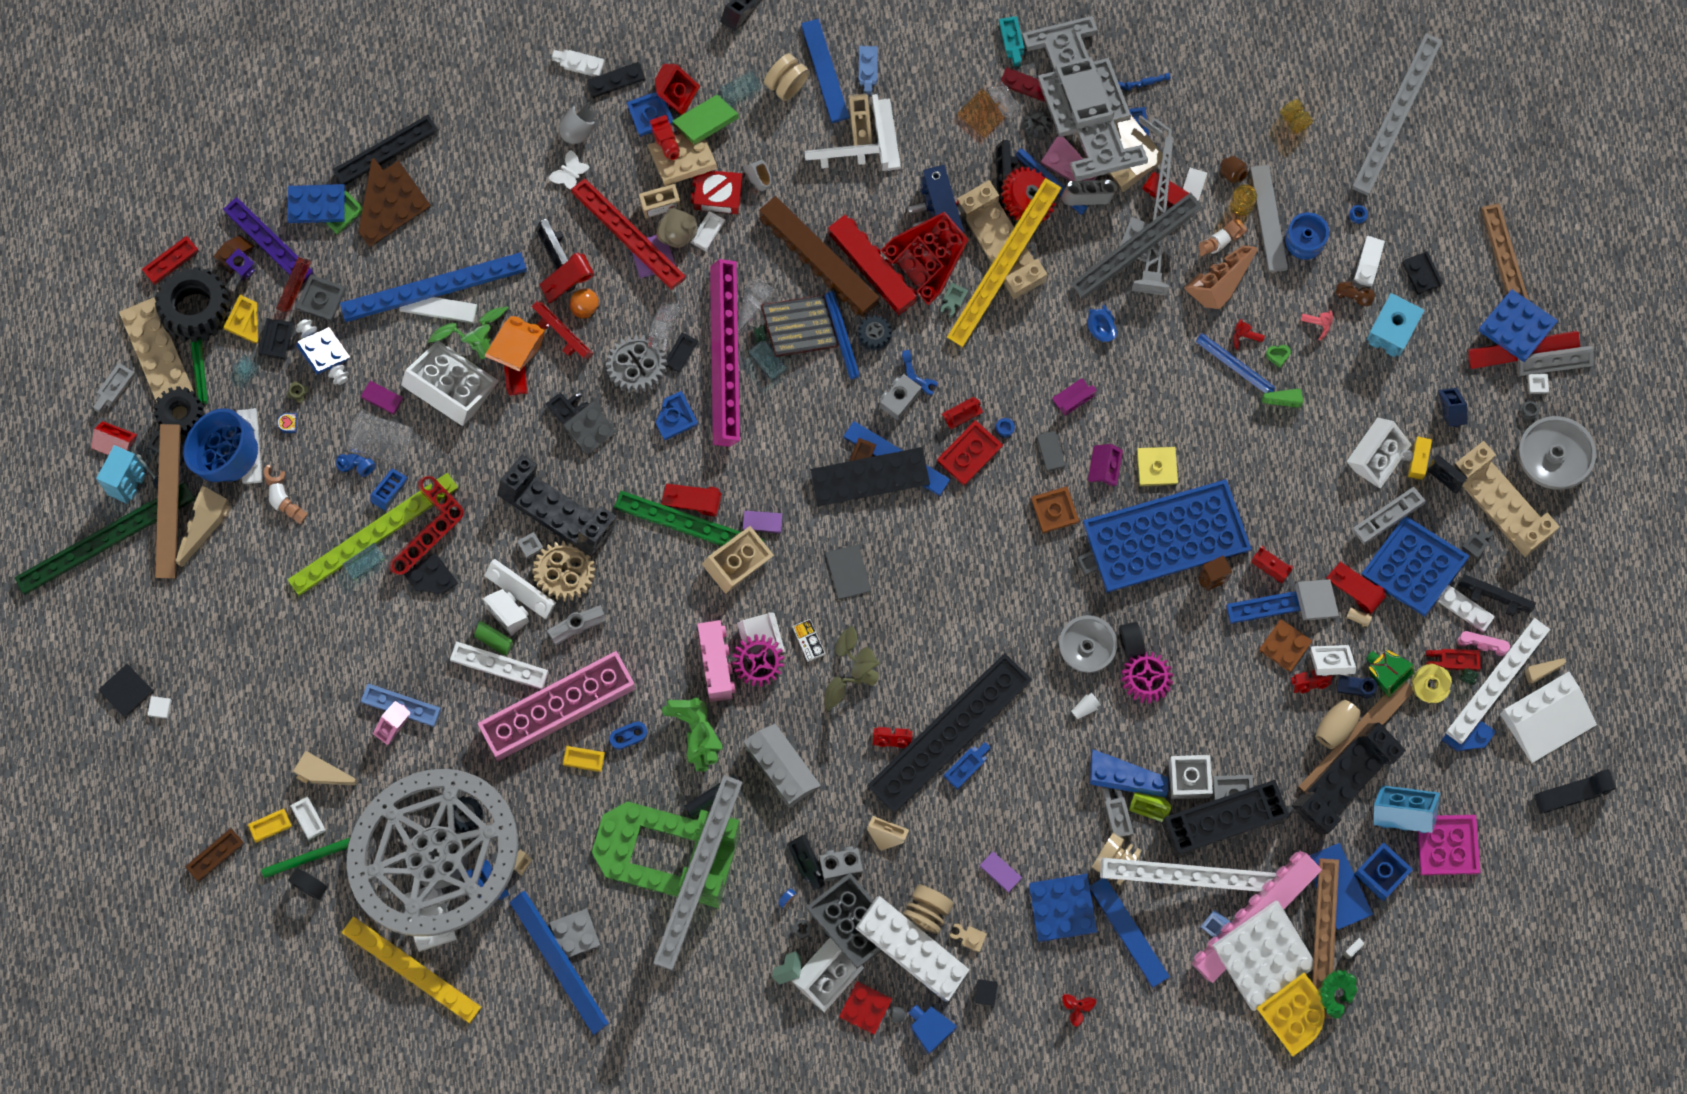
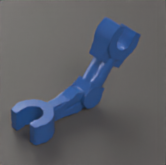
[902,350,938,396]

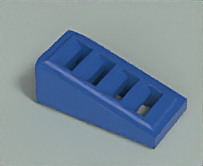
[370,468,408,511]

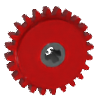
[1001,167,1056,223]

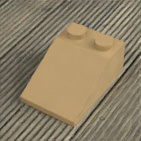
[702,526,774,594]

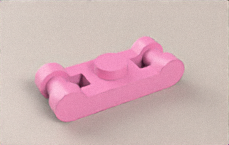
[1457,631,1510,656]

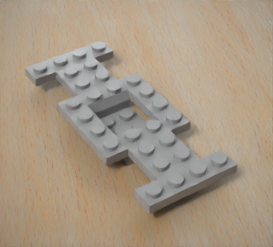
[1022,16,1148,181]

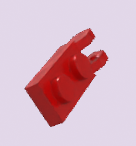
[1425,649,1480,671]

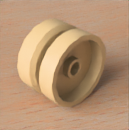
[764,53,810,101]

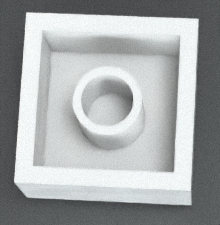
[1168,755,1213,799]

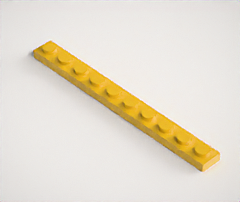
[947,178,1062,348]

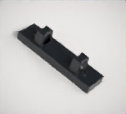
[995,140,1018,215]
[536,219,578,293]
[1458,574,1536,617]

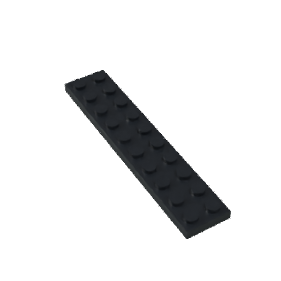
[867,653,1032,814]

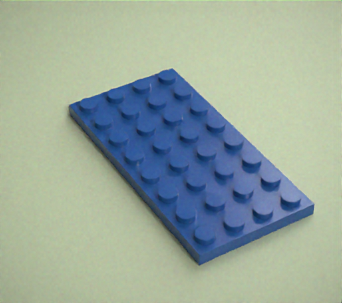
[1082,479,1252,593]

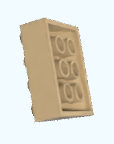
[1076,116,1163,193]

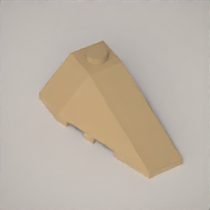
[176,486,231,567]

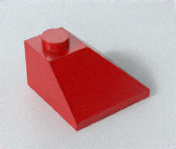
[655,64,700,115]

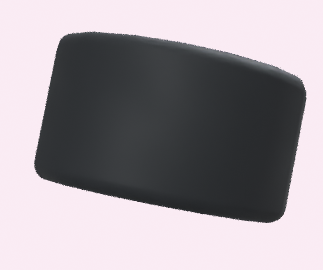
[1119,622,1146,659]

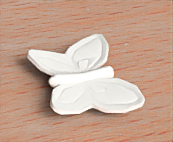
[549,151,590,190]

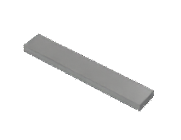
[1250,165,1288,273]

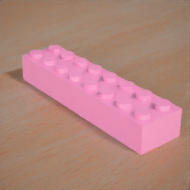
[477,651,636,762]

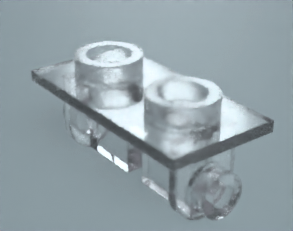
[988,80,1021,119]

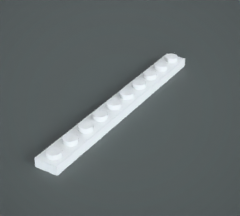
[1100,858,1276,892]

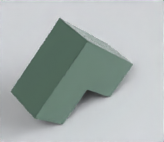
[772,951,803,984]

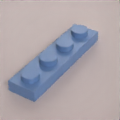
[361,684,441,728]

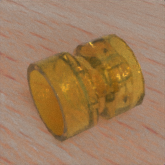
[1279,99,1314,134]
[1230,185,1257,216]

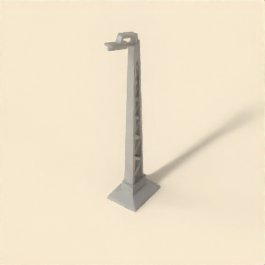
[1132,116,1173,296]

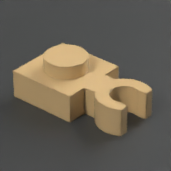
[950,924,987,953]

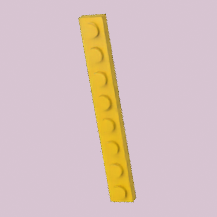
[341,916,482,1024]

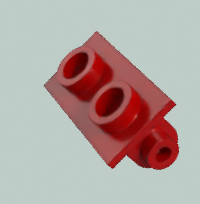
[941,396,983,430]
[1290,670,1333,694]
[872,727,912,749]

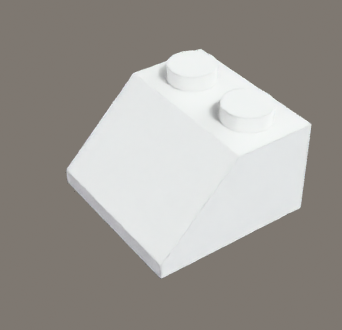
[483,589,529,636]

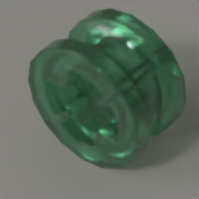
[753,324,766,343]
[1459,668,1479,685]

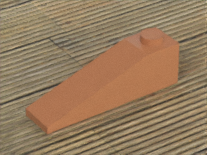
[1184,245,1258,309]

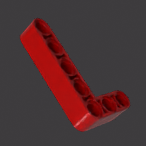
[389,476,464,575]

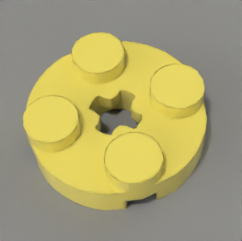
[1411,664,1452,703]

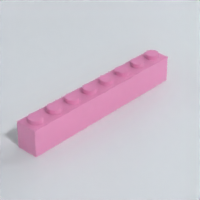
[1191,851,1322,983]

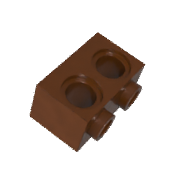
[1198,555,1232,591]

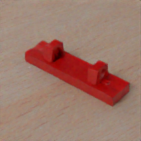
[531,301,594,359]

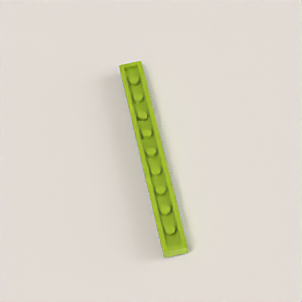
[287,472,459,596]

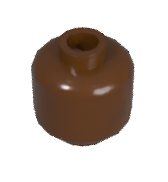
[1220,156,1248,183]

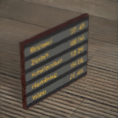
[760,295,839,357]

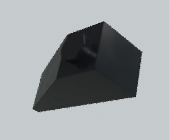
[720,0,761,31]

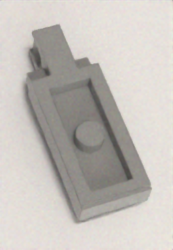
[93,363,136,414]

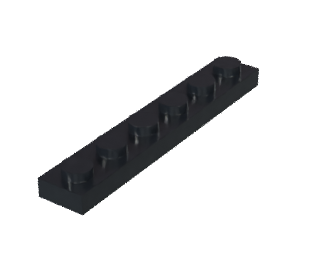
[332,115,438,185]

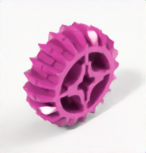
[732,634,785,687]
[1121,652,1174,704]

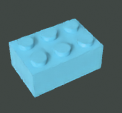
[96,445,146,504]

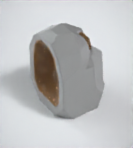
[743,159,771,191]

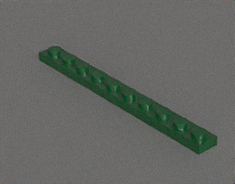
[14,482,195,595]

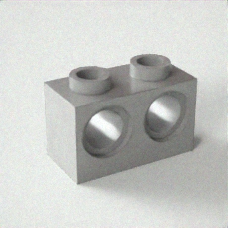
[819,846,863,882]

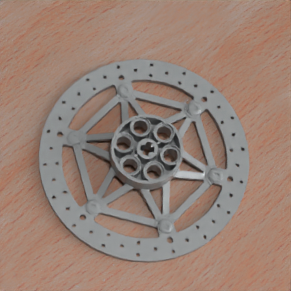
[347,769,518,937]

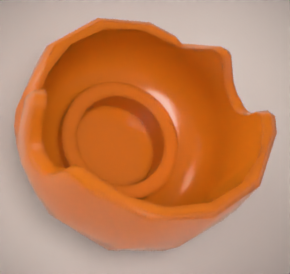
[570,288,599,318]

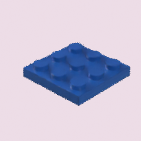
[1478,289,1558,363]
[1029,874,1097,942]

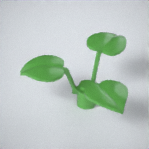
[427,306,509,359]

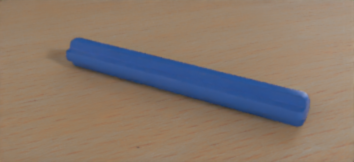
[1015,149,1088,215]
[825,292,859,379]
[1196,334,1275,393]

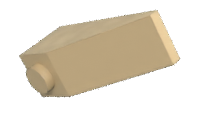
[848,94,872,146]
[294,751,358,785]

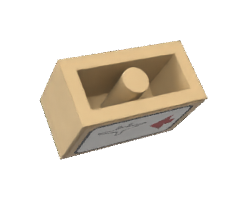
[639,184,681,219]

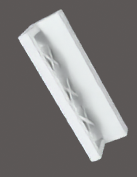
[872,94,901,171]

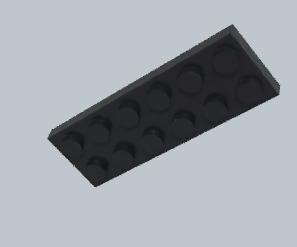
[810,447,930,507]

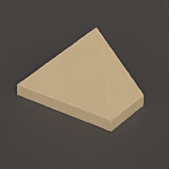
[867,816,909,850]

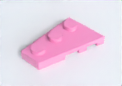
[1041,135,1098,182]

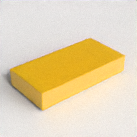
[563,746,605,772]
[248,809,292,843]

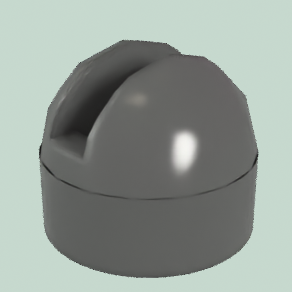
[891,1006,906,1023]

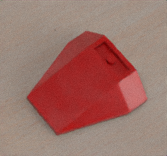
[881,212,969,305]

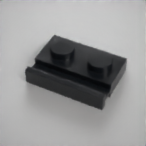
[1402,251,1443,295]
[258,318,294,360]

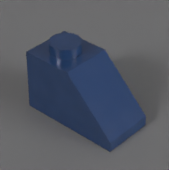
[1438,387,1467,427]

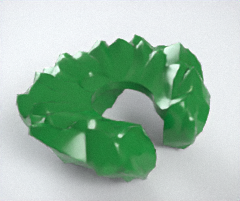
[1319,970,1357,1019]

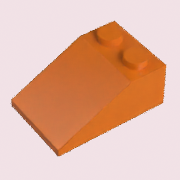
[485,316,545,371]

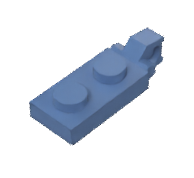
[859,46,878,95]

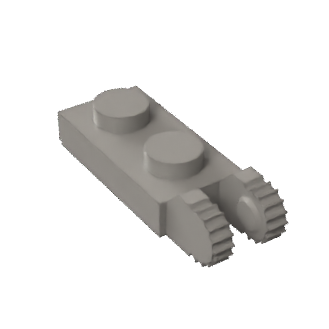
[1102,787,1134,838]

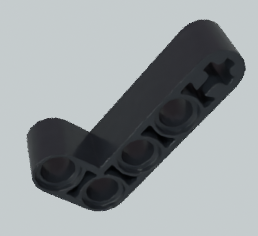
[1534,769,1617,814]

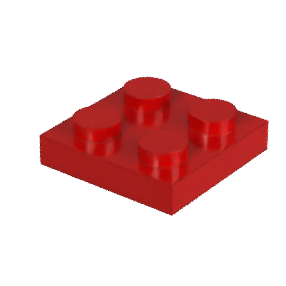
[839,981,892,1035]

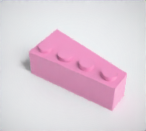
[697,620,736,702]

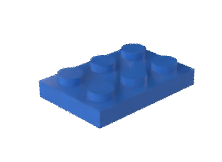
[287,184,345,223]

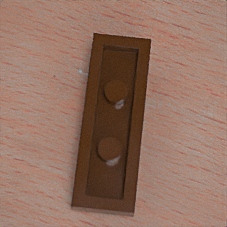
[185,828,245,882]

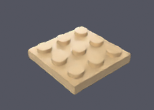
[648,134,717,186]

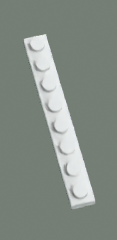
[1445,618,1550,744]

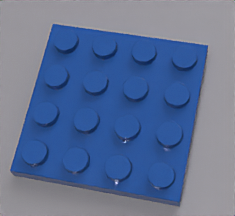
[1361,516,1470,617]

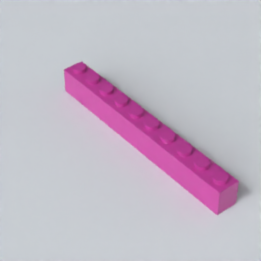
[710,259,740,447]

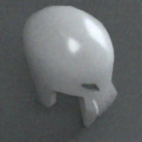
[559,102,599,144]

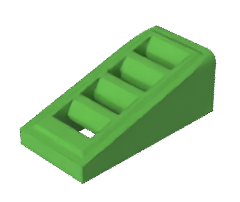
[1261,388,1303,408]

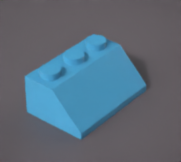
[1374,785,1440,833]

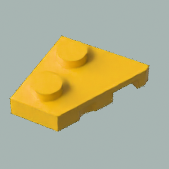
[223,295,258,344]

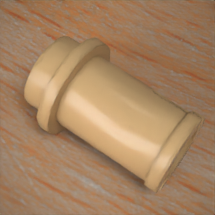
[1346,607,1372,627]

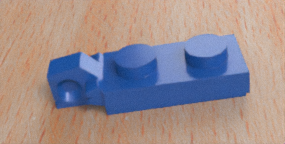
[943,742,991,790]

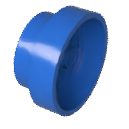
[183,408,258,482]

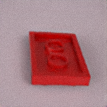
[936,420,1003,486]

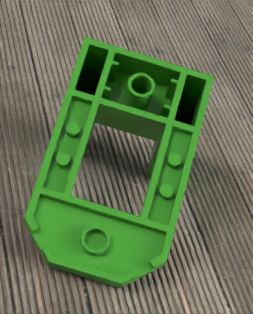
[592,801,741,908]

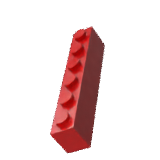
[828,214,917,316]

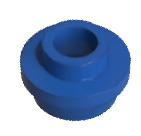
[1349,205,1368,224]

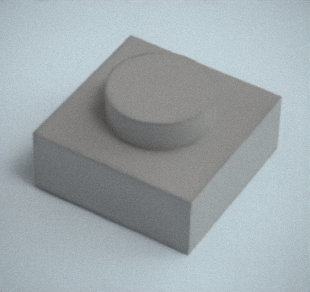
[517,532,543,559]

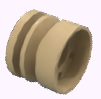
[1092,833,1142,885]
[902,885,954,934]

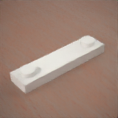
[484,559,556,619]

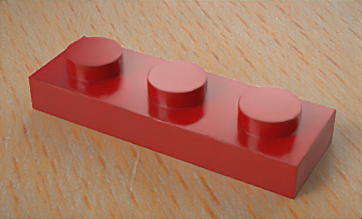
[142,236,199,285]

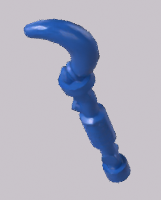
[1118,73,1171,91]

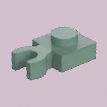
[940,283,968,318]

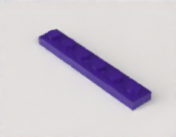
[223,197,314,286]

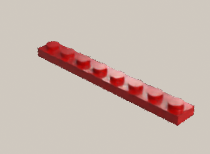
[571,179,686,290]

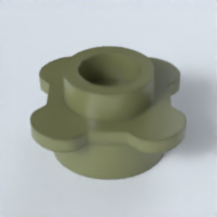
[286,382,309,403]

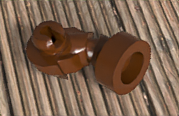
[1336,282,1375,307]

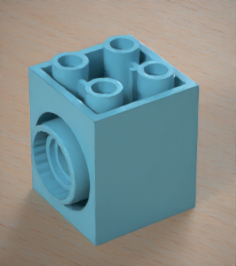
[1366,293,1425,357]

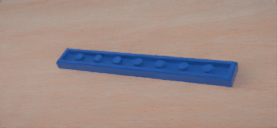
[510,891,609,1035]

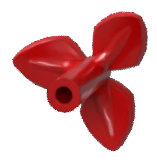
[1233,319,1265,350]
[1062,994,1097,1027]

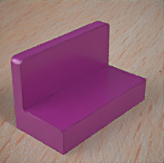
[1052,378,1097,416]
[1088,444,1123,486]

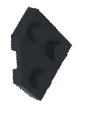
[404,552,458,595]

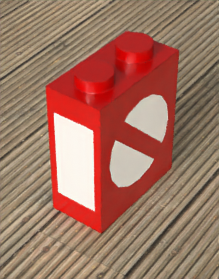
[691,170,743,214]

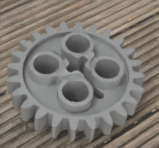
[606,334,668,393]

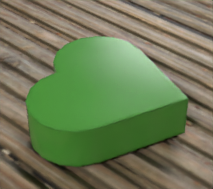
[1266,345,1291,368]

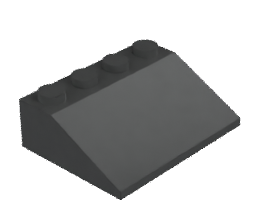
[806,873,882,968]

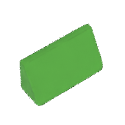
[474,621,514,656]

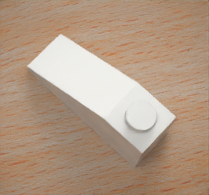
[1353,236,1385,289]

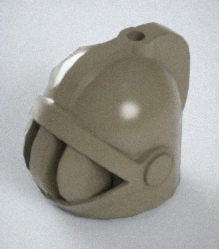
[656,208,698,248]

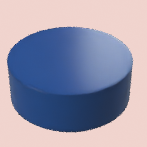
[996,418,1015,438]

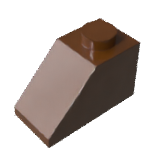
[213,235,255,274]

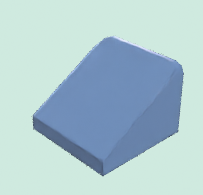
[1201,909,1230,937]

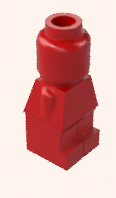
[649,115,680,160]

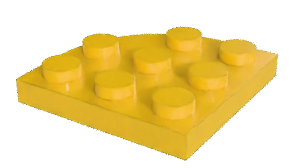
[1257,973,1325,1057]

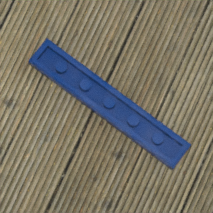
[801,19,849,124]
[844,421,950,496]
[1090,878,1170,988]

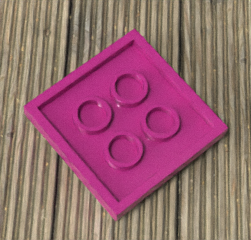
[1417,815,1481,875]

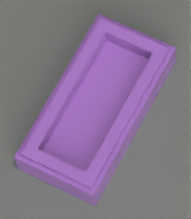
[743,511,782,534]
[979,852,1022,893]

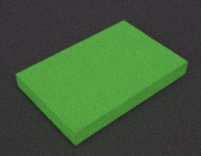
[672,95,739,145]

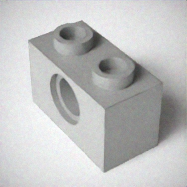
[880,374,922,421]

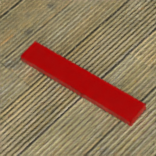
[1468,331,1580,369]

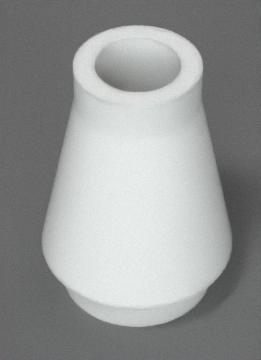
[1071,693,1101,720]

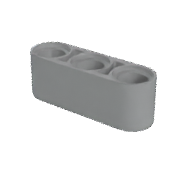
[1061,180,1117,206]

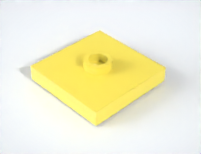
[1137,447,1178,486]

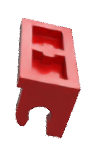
[1251,545,1293,584]

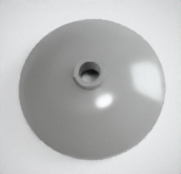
[1059,615,1117,673]

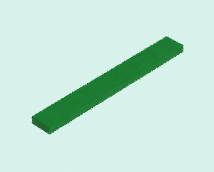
[614,490,764,546]

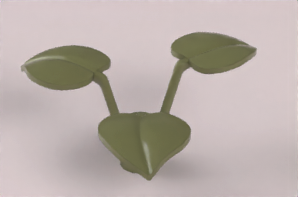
[824,626,880,711]

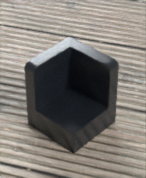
[975,979,998,1008]

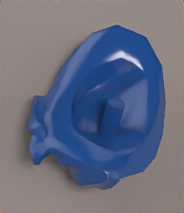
[1087,305,1117,342]

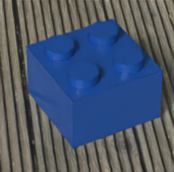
[1354,842,1413,901]

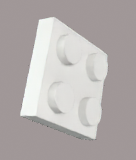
[1310,645,1356,676]

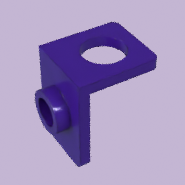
[226,249,255,281]

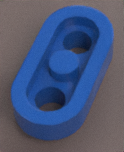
[609,722,647,750]

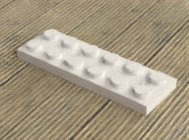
[855,896,970,1002]

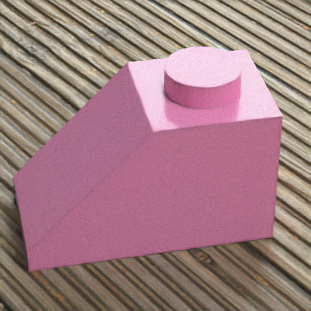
[373,701,411,745]

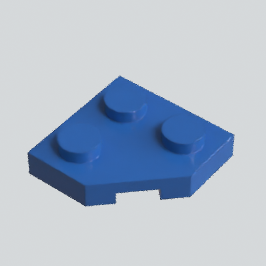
[656,391,698,441]
[1442,720,1496,752]

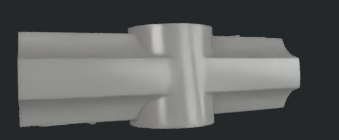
[547,605,607,646]

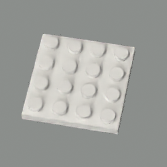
[1212,900,1314,1011]

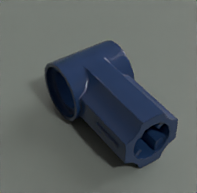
[1337,675,1377,699]

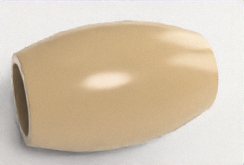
[1315,700,1361,749]

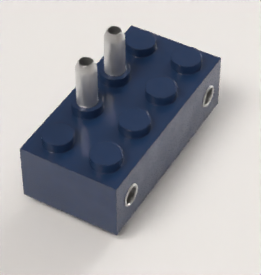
[908,165,964,233]

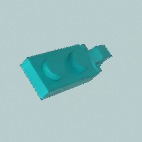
[999,16,1024,67]

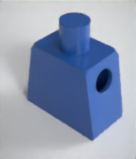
[908,1005,957,1055]

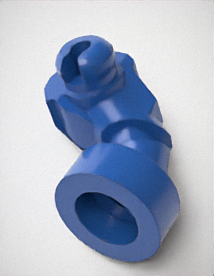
[336,454,376,477]

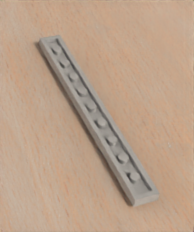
[1351,33,1442,196]
[653,775,743,971]

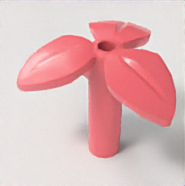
[1301,311,1333,340]

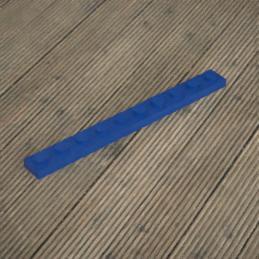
[340,252,527,322]

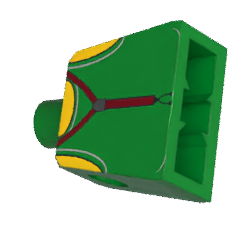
[1366,650,1415,698]

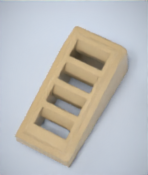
[1524,658,1566,685]

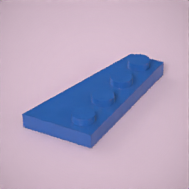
[1090,749,1168,797]

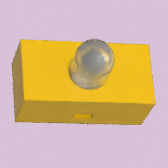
[1399,436,1432,480]

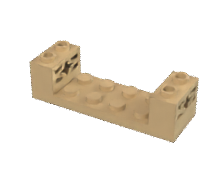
[957,180,1047,299]
[1453,441,1560,558]

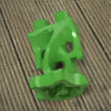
[661,698,723,772]

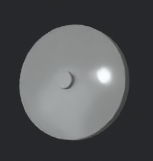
[1518,416,1596,490]

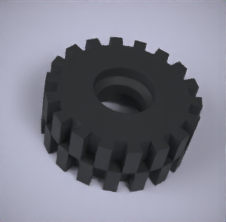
[154,386,205,438]

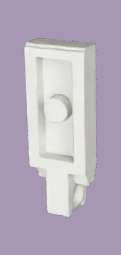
[552,50,605,77]

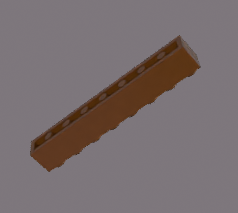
[759,196,879,317]

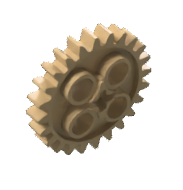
[533,541,595,602]

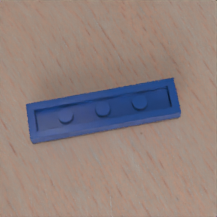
[1226,591,1301,624]

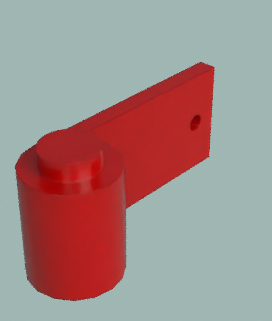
[539,253,594,303]
[661,483,722,517]
[1326,561,1386,614]

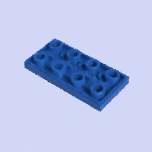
[1309,843,1373,931]

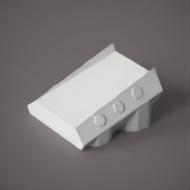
[737,612,785,662]

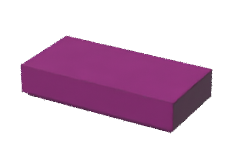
[361,380,404,415]

